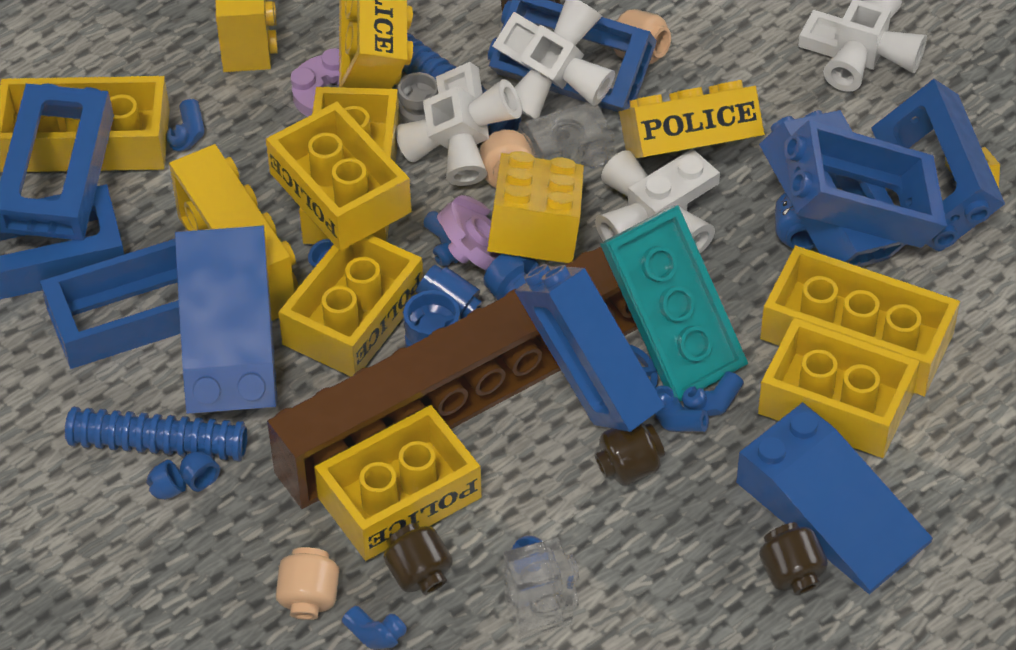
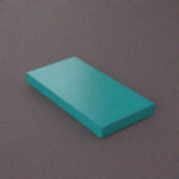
[600,205,748,401]

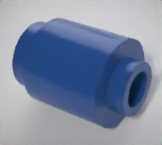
[416,264,482,319]

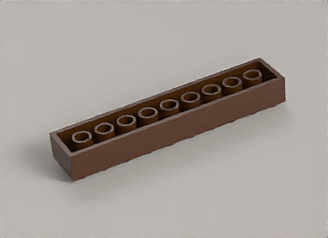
[267,246,638,509]

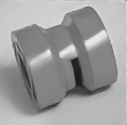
[398,72,438,123]

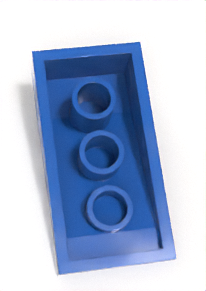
[175,225,278,414]
[736,402,933,595]

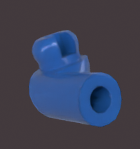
[166,99,205,152]
[423,211,458,267]
[682,371,744,416]
[654,386,709,432]
[342,606,407,650]

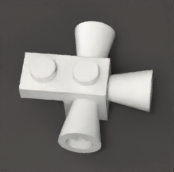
[493,0,615,121]
[798,0,927,92]
[396,62,522,186]
[595,148,720,253]

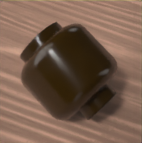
[594,423,665,486]
[759,522,828,595]
[384,523,453,595]

